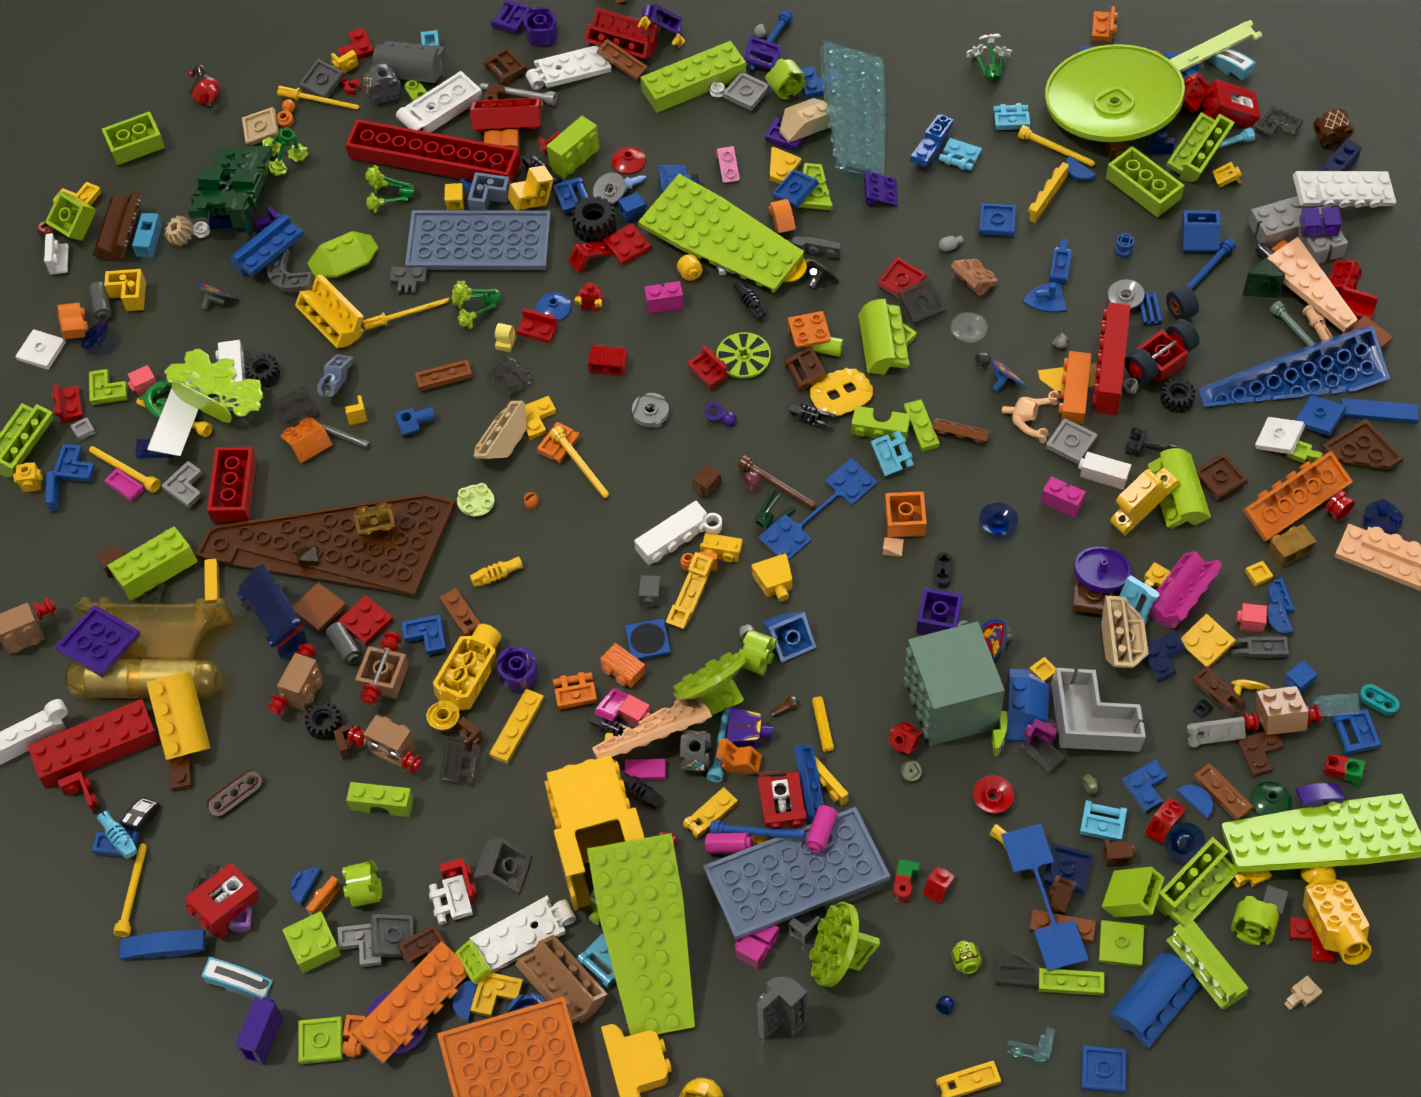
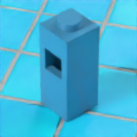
[132,213,163,258]

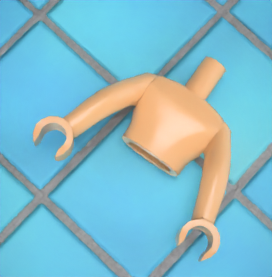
[1002,391,1060,443]

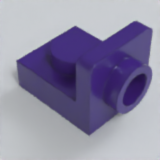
[253,206,280,232]

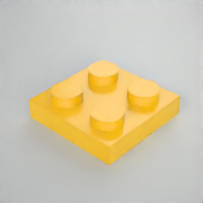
[1178,614,1236,667]

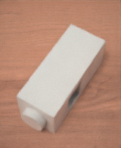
[1078,452,1131,490]

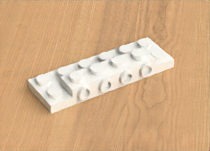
[1293,171,1396,208]

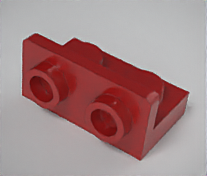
[1183,73,1210,113]
[1329,260,1362,292]
[516,308,558,344]
[52,384,84,423]

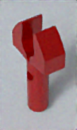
[340,77,361,95]

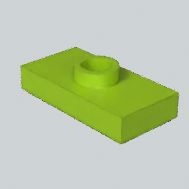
[455,939,492,985]

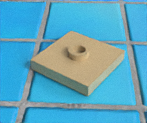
[242,107,279,146]

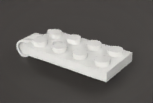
[526,45,611,90]
[470,896,576,973]

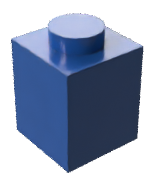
[618,192,647,223]
[1283,661,1318,694]

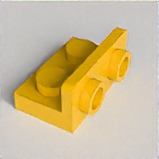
[700,533,743,562]

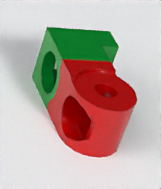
[1323,755,1366,787]
[893,859,920,903]

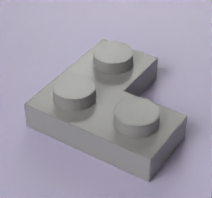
[161,461,203,508]
[337,924,382,967]

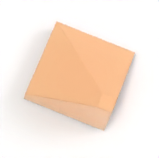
[883,538,904,557]

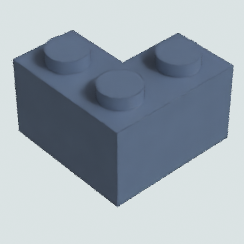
[468,172,510,210]

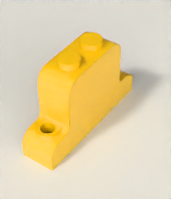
[1110,468,1180,536]
[601,1024,672,1097]

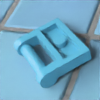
[1119,575,1159,625]
[1080,800,1127,841]
[576,933,616,988]

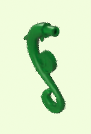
[139,381,173,419]

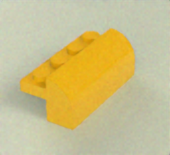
[295,275,364,348]
[146,671,211,760]

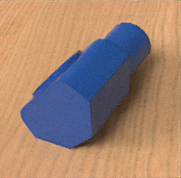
[395,407,436,437]

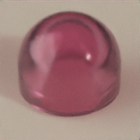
[742,471,761,491]

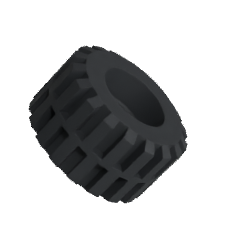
[571,196,617,243]

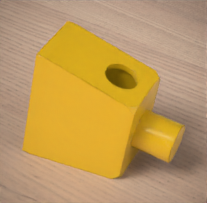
[751,553,793,601]

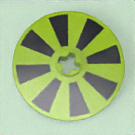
[716,332,771,379]

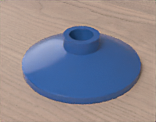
[536,292,572,322]

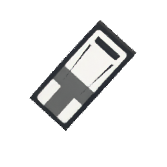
[119,798,160,832]

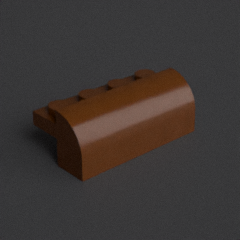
[92,190,141,262]

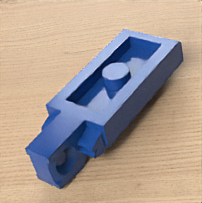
[1049,238,1072,283]

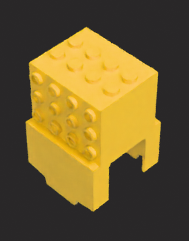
[544,755,645,911]

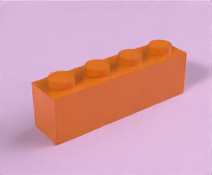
[1058,351,1091,424]

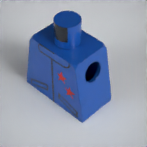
[658,165,699,193]

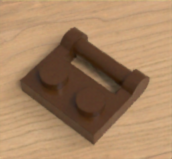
[483,47,527,86]
[784,346,828,392]

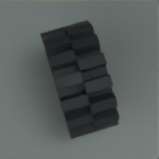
[245,353,280,388]
[1160,377,1196,413]
[304,702,343,741]

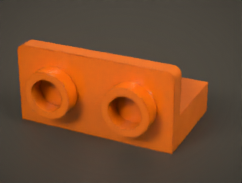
[1091,6,1118,42]

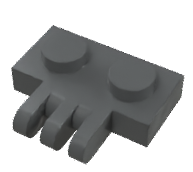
[390,266,428,294]

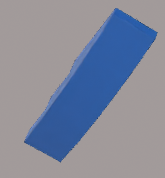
[119,929,206,961]

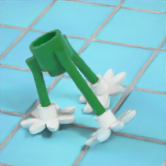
[966,33,1012,81]

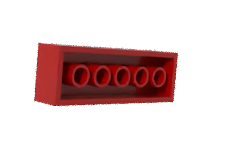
[1092,302,1130,415]
[27,699,160,789]

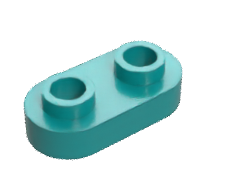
[1359,684,1400,716]

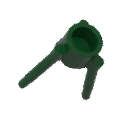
[754,489,796,530]

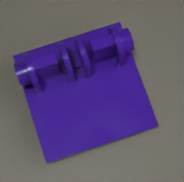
[864,170,898,206]

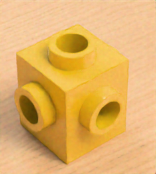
[13,462,43,493]

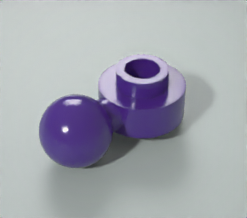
[704,402,737,427]

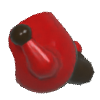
[188,64,220,109]

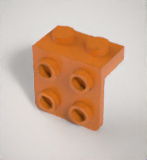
[788,311,831,348]
[281,418,333,463]

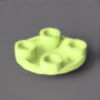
[457,483,495,516]

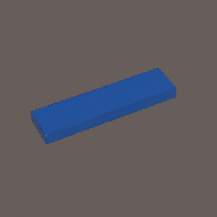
[1341,398,1419,424]
[794,745,824,825]

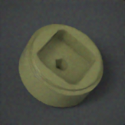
[900,760,922,781]
[1081,773,1098,795]

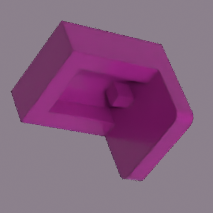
[1024,719,1058,745]

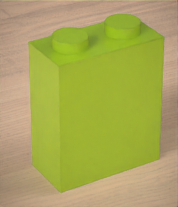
[1102,867,1164,918]

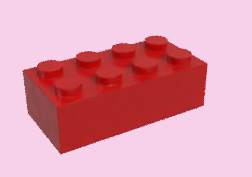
[470,97,542,132]
[207,447,257,523]

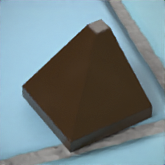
[296,546,319,567]

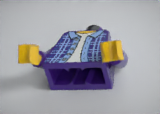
[638,4,685,48]

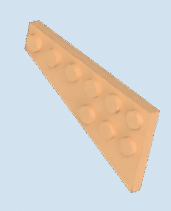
[1262,237,1358,332]
[592,698,712,759]

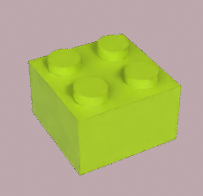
[45,191,97,241]
[282,911,341,974]

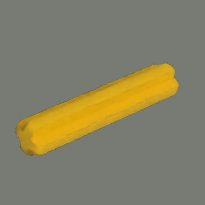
[812,696,834,752]

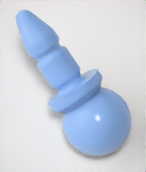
[617,176,646,192]

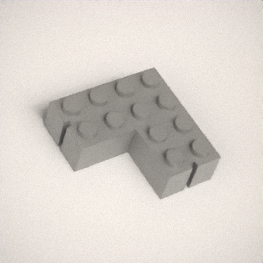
[1248,196,1348,264]
[1051,668,1146,752]

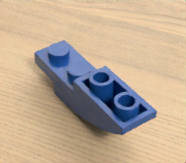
[910,114,954,167]

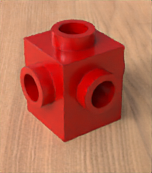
[888,722,923,755]

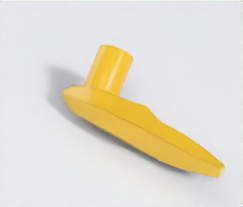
[1231,680,1270,696]

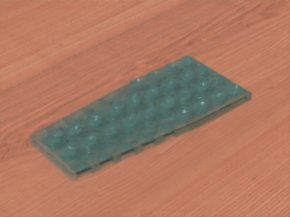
[820,40,886,175]

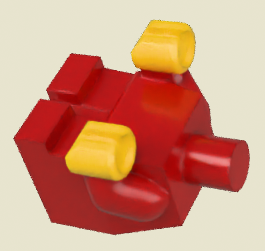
[575,283,603,311]

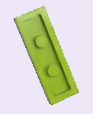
[904,399,940,452]
[1038,968,1104,996]

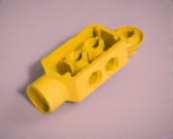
[426,624,502,731]
[1300,866,1372,965]

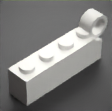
[212,340,245,411]
[634,501,722,565]
[0,699,68,765]

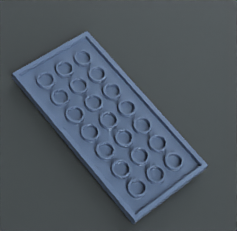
[405,210,551,270]
[703,807,890,940]

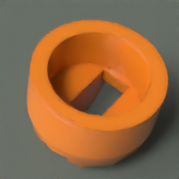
[523,492,539,509]

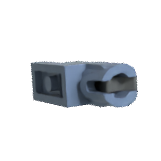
[317,354,354,398]

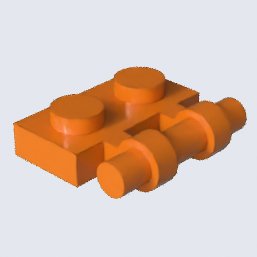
[553,672,597,710]

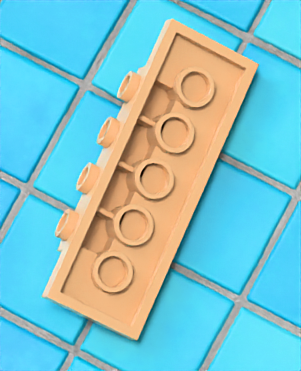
[1334,524,1421,591]

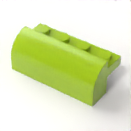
[1166,112,1235,182]
[858,299,909,375]
[0,403,54,478]
[1148,448,1211,529]
[1156,837,1238,927]
[1166,921,1248,1009]

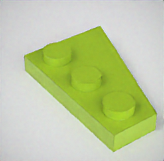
[799,163,833,211]

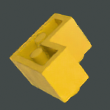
[507,166,554,211]
[104,269,146,311]

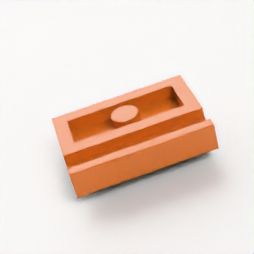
[537,422,580,464]

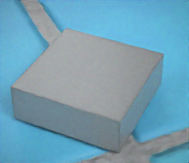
[70,417,96,442]

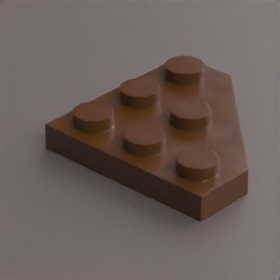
[1321,419,1404,471]

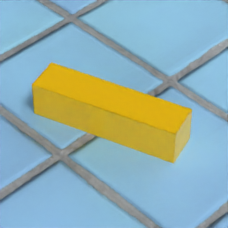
[205,559,220,607]

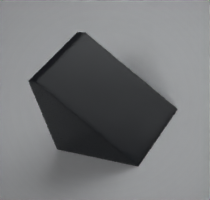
[1193,699,1214,718]

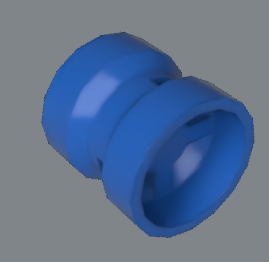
[1115,233,1134,258]

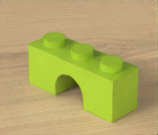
[851,406,911,443]
[346,782,414,817]

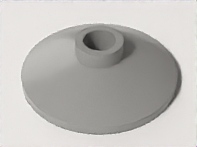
[593,172,626,204]
[1108,279,1144,309]

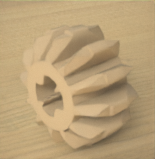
[164,216,194,246]

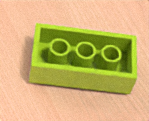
[1106,146,1184,218]
[107,526,198,601]

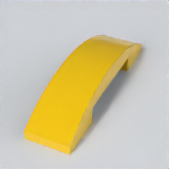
[666,552,714,629]

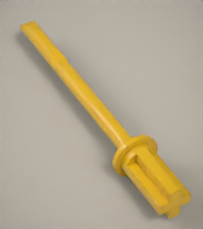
[277,86,360,110]
[362,298,450,330]

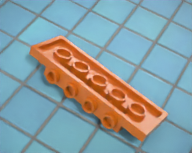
[1243,451,1353,542]
[352,941,468,1064]

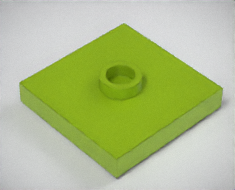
[1098,920,1144,968]
[298,1016,343,1064]

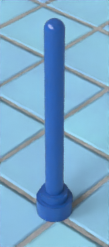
[749,10,793,71]
[1186,238,1236,290]
[710,820,806,838]

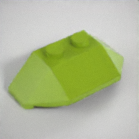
[307,231,378,278]

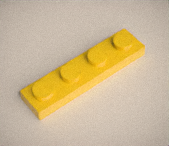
[1028,162,1069,223]
[489,689,544,764]

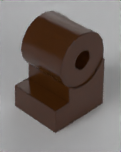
[483,84,506,100]

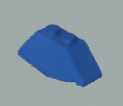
[1006,668,1049,742]

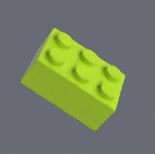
[102,111,165,165]
[547,116,600,179]

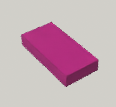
[104,468,145,502]
[595,688,629,722]
[625,759,666,781]

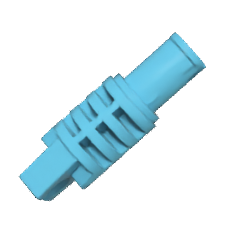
[97,811,137,859]

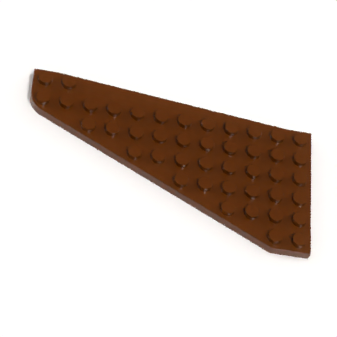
[195,493,456,598]

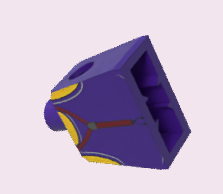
[727,707,773,749]

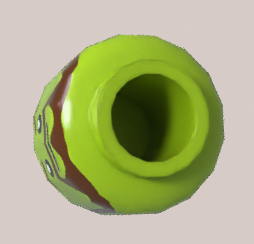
[951,941,982,974]

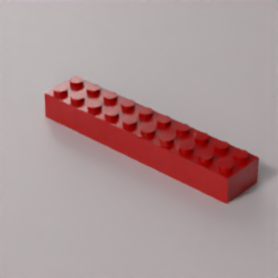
[345,119,521,184]

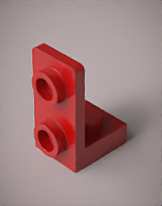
[568,242,611,272]
[58,771,98,814]
[1145,798,1186,844]
[439,858,477,903]

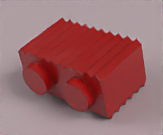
[588,345,628,376]

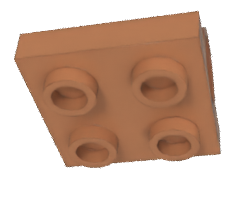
[951,259,998,296]

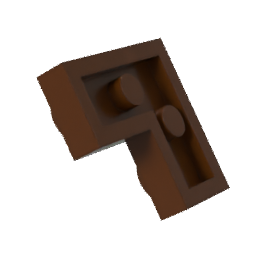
[1237,731,1284,777]
[397,924,449,964]

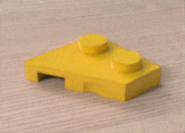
[770,147,802,184]

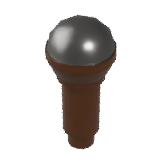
[770,696,799,717]

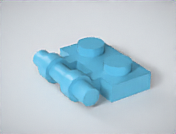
[993,103,1030,130]
[939,138,982,171]
[870,430,914,477]

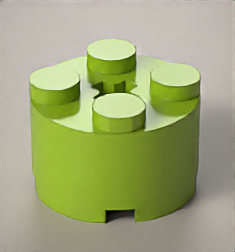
[765,59,806,99]
[739,630,777,676]
[342,861,382,907]
[1231,896,1279,945]

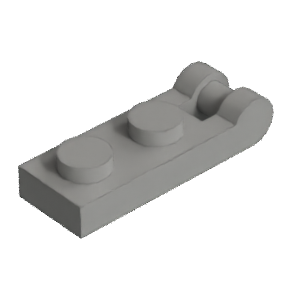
[1187,717,1246,747]

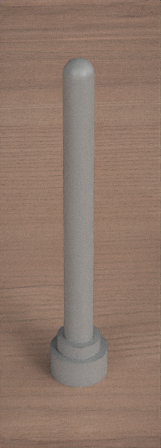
[479,83,557,106]

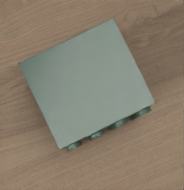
[903,620,1005,746]

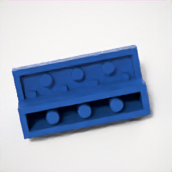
[229,214,304,277]
[1109,952,1200,1048]

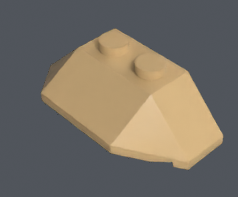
[779,98,845,143]
[474,401,526,459]
[1101,596,1149,668]

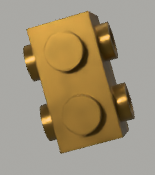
[353,502,395,535]

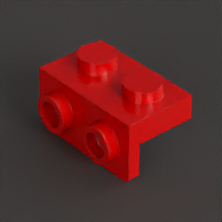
[687,345,728,389]

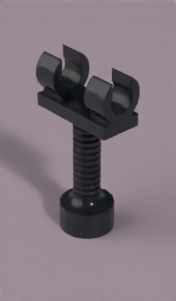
[1125,427,1178,457]

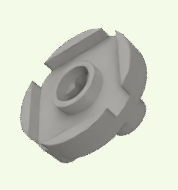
[632,393,669,428]

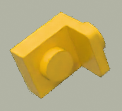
[1212,162,1242,188]

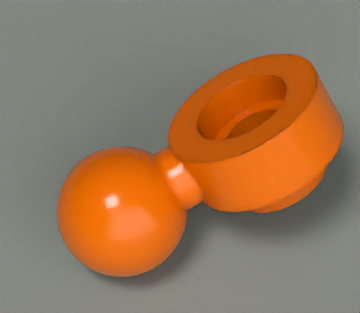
[276,99,295,129]

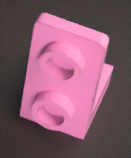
[715,146,740,183]

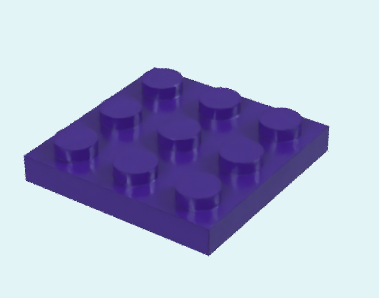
[55,605,141,677]

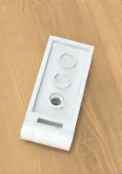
[396,71,483,133]

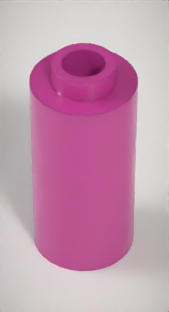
[805,805,838,853]
[705,833,754,854]

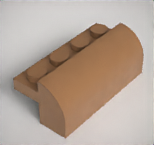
[515,934,608,1024]

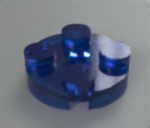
[1363,499,1404,535]

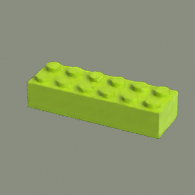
[641,41,746,113]

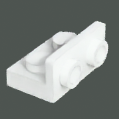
[44,233,69,275]

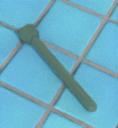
[1270,301,1315,346]

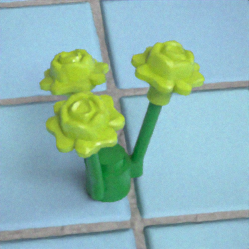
[262,128,308,176]
[366,165,414,214]
[452,281,500,329]

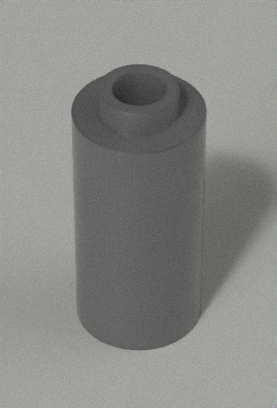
[89,282,112,321]
[326,622,361,664]

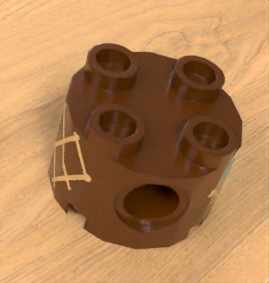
[1313,109,1354,149]

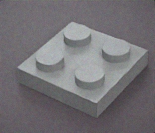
[723,72,770,111]
[1046,418,1097,465]

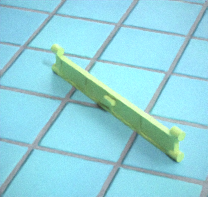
[1170,20,1262,72]

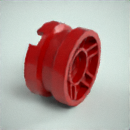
[1325,491,1356,521]

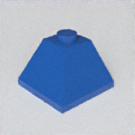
[762,611,817,662]

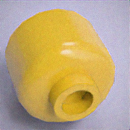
[677,254,703,281]

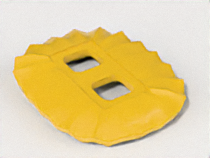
[810,368,873,416]

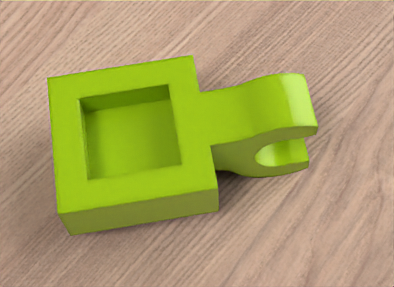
[1287,440,1323,463]

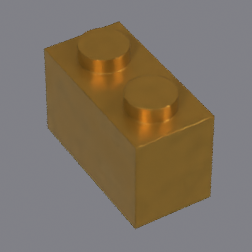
[1268,524,1317,567]

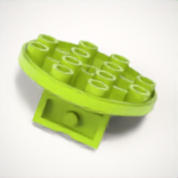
[673,652,746,715]
[809,902,880,987]

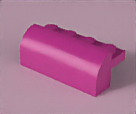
[1148,551,1223,628]

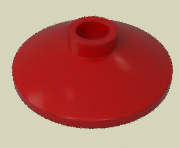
[611,147,646,174]
[973,775,1014,814]

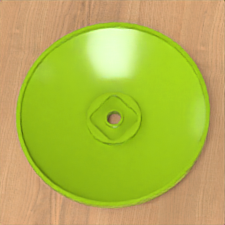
[1045,44,1185,142]

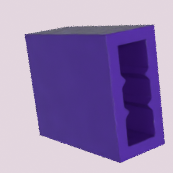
[235,997,283,1065]

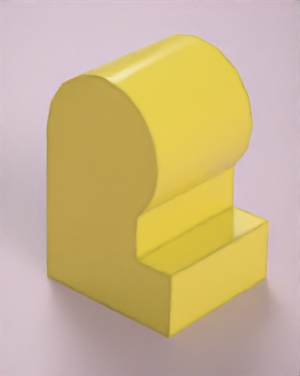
[495,323,516,352]

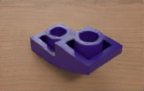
[1295,783,1345,807]

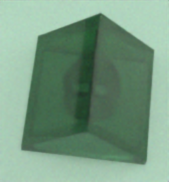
[1242,257,1285,298]

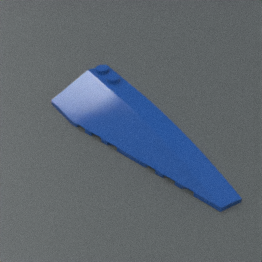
[1198,325,1390,407]

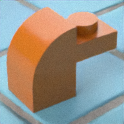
[768,199,796,233]
[716,738,762,775]

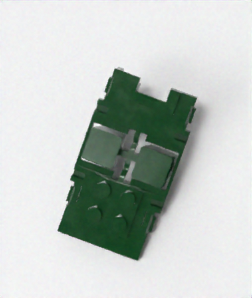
[188,146,273,237]

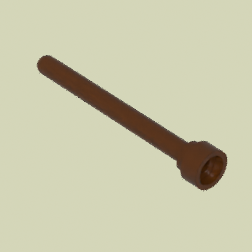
[738,455,816,509]

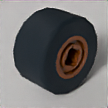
[1166,285,1199,320]

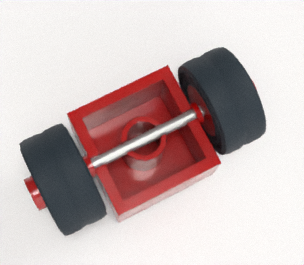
[1124,319,1200,384]

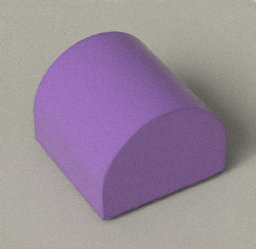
[229,907,252,932]

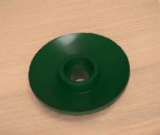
[1250,781,1292,816]

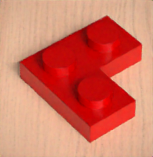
[337,28,374,60]
[1289,917,1334,964]

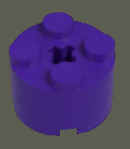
[523,7,558,46]
[497,646,539,693]

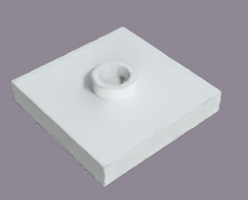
[15,329,66,370]
[1255,417,1305,454]

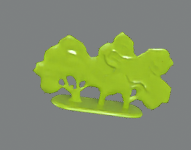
[164,349,263,423]

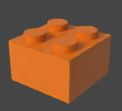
[885,491,927,538]

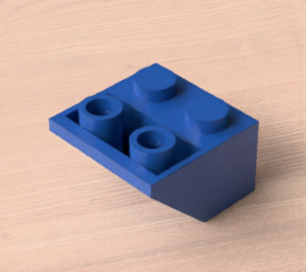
[1181,210,1221,252]

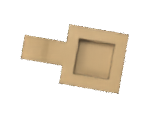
[1284,975,1323,1011]

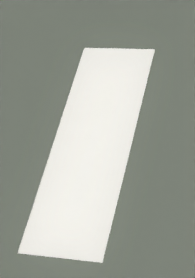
[147,379,203,456]

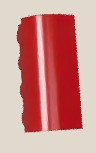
[584,8,659,59]

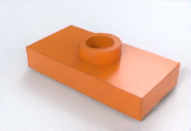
[306,876,341,916]

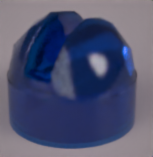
[935,995,954,1015]

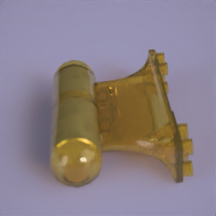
[65,597,233,699]

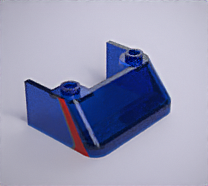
[236,564,308,659]

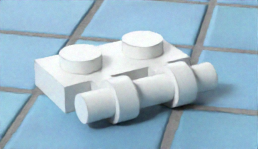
[429,875,473,925]

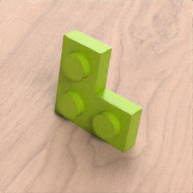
[89,369,128,405]

